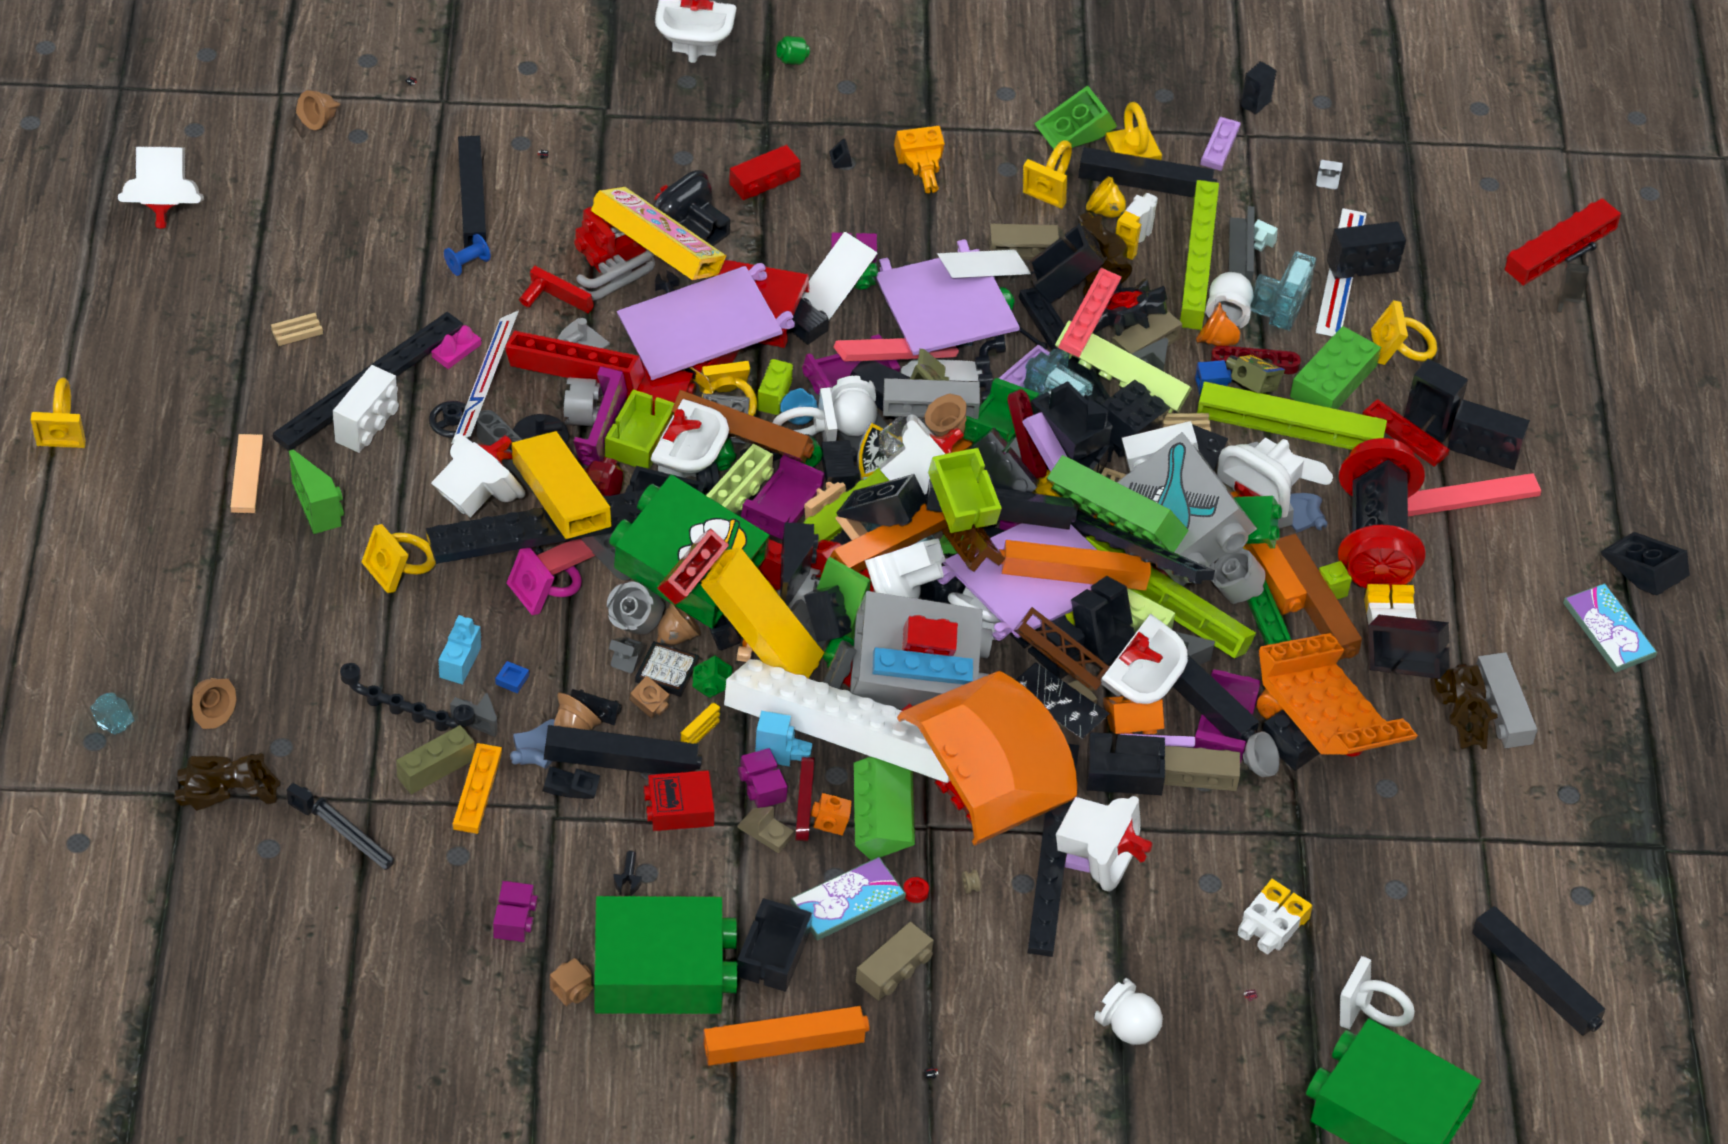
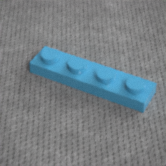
[872,647,973,685]

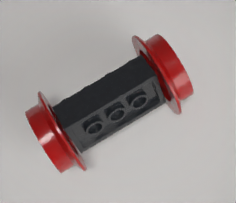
[1338,438,1426,590]

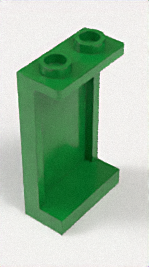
[962,378,1039,452]
[1234,496,1282,549]

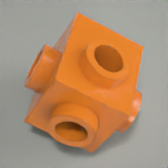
[811,793,852,836]

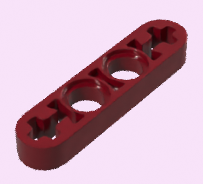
[1211,346,1301,374]
[1007,389,1047,480]
[795,757,814,841]

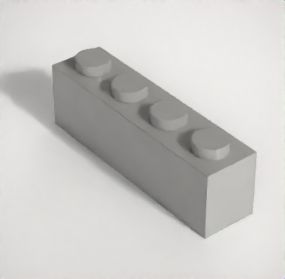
[883,379,980,419]
[1476,652,1537,748]

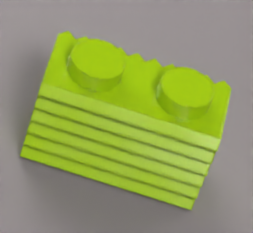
[757,359,793,415]

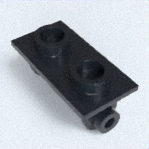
[571,689,622,726]

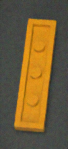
[453,743,502,834]

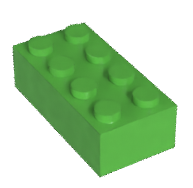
[1290,326,1381,409]

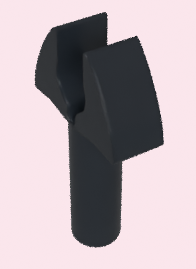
[655,271,679,294]
[614,850,642,896]

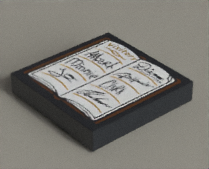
[635,641,699,697]

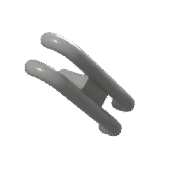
[576,249,655,301]

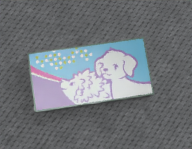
[1563,583,1657,673]
[791,857,906,941]

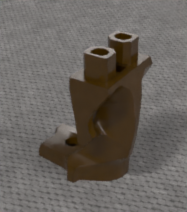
[1078,212,1132,297]
[1431,664,1498,749]
[174,753,281,811]

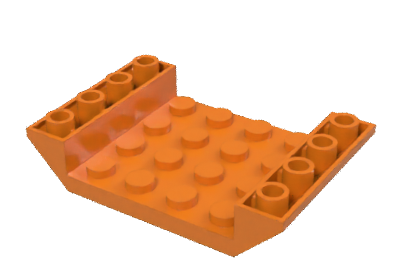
[1259,633,1418,754]

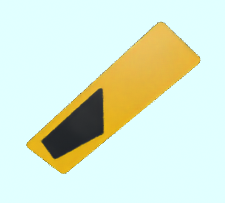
[683,367,713,394]

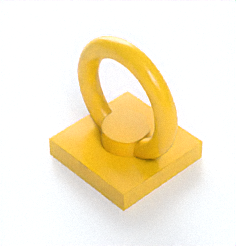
[1105,102,1162,160]
[1023,140,1072,209]
[1371,300,1437,365]
[699,361,757,416]
[31,377,86,448]
[361,524,436,593]

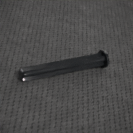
[311,797,394,870]

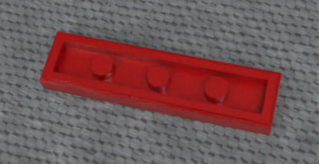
[1362,399,1450,467]

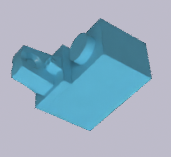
[439,615,481,685]
[755,711,812,766]

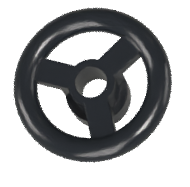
[429,401,467,438]

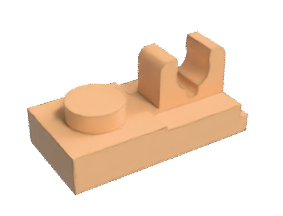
[804,482,846,520]

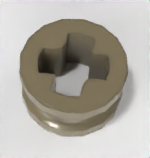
[962,869,981,894]

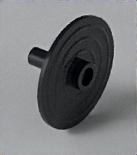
[513,414,569,445]

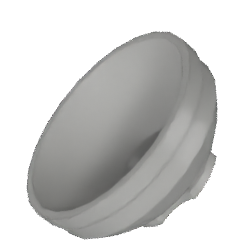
[1243,732,1279,777]

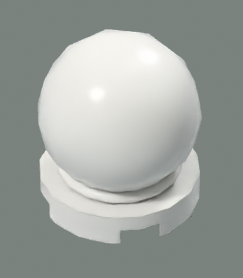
[1205,272,1254,328]
[830,376,878,437]
[1094,978,1163,1045]

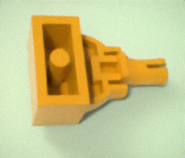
[894,126,945,193]

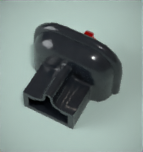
[653,170,730,246]

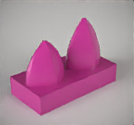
[432,325,481,369]

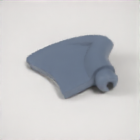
[1290,493,1328,533]
[510,719,555,769]

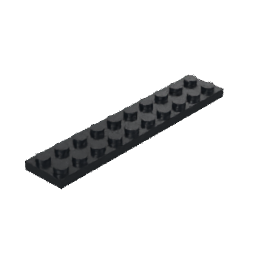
[426,487,661,564]

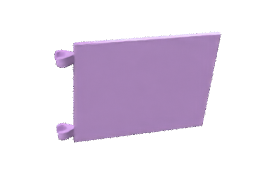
[875,239,1020,356]
[617,263,795,380]
[937,523,1097,641]

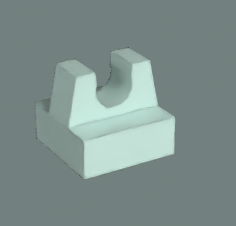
[1254,220,1278,251]

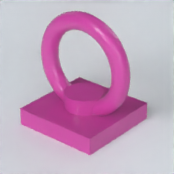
[507,547,582,615]

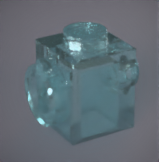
[90,693,135,734]

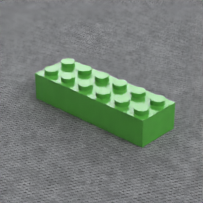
[1047,455,1189,552]

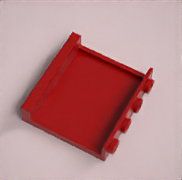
[713,260,810,348]

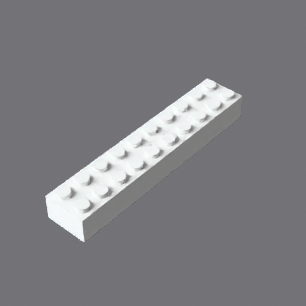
[724,659,950,783]

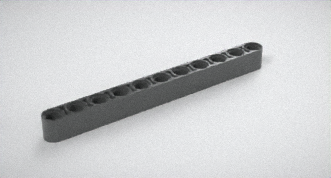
[476,410,631,580]

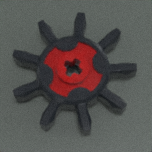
[1093,279,1168,336]

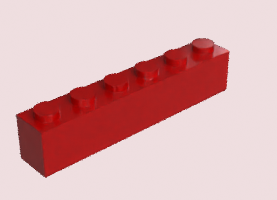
[1505,198,1621,286]
[505,331,645,391]

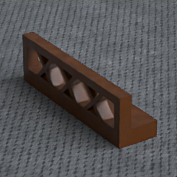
[942,524,1005,572]
[1013,607,1110,691]

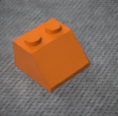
[1103,696,1164,734]

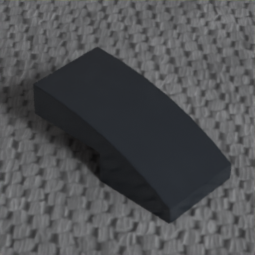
[542,766,600,799]

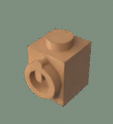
[629,675,669,719]
[550,958,593,1006]

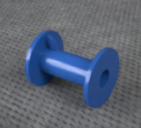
[444,234,491,276]

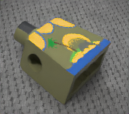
[1226,355,1285,393]

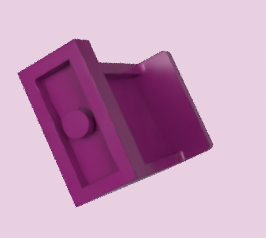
[802,334,901,396]
[573,366,628,466]
[741,455,825,539]
[1193,670,1261,764]

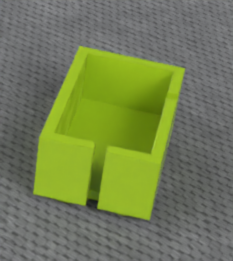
[605,389,674,469]
[928,448,1002,533]

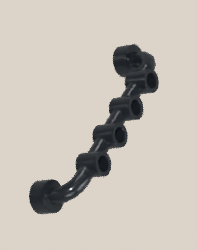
[975,334,1006,403]
[340,663,474,731]

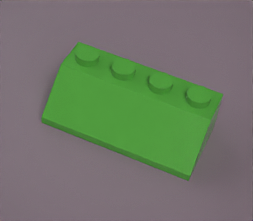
[854,756,915,860]

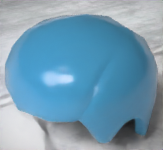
[780,388,818,425]

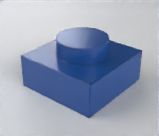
[495,661,529,693]

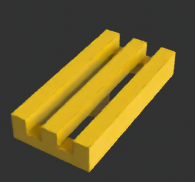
[681,702,720,744]

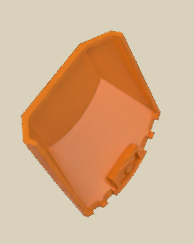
[897,671,1077,846]

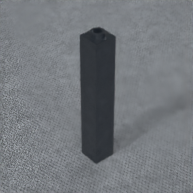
[458,136,486,249]
[1078,147,1217,198]
[925,479,1077,530]
[1173,655,1259,743]
[543,725,702,774]
[1472,905,1606,1036]

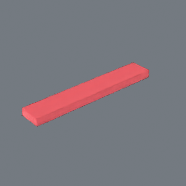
[1058,268,1121,357]
[834,338,959,362]
[1408,473,1541,516]

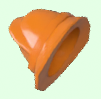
[1196,302,1240,346]

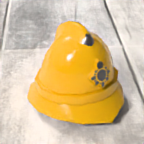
[1086,177,1126,218]

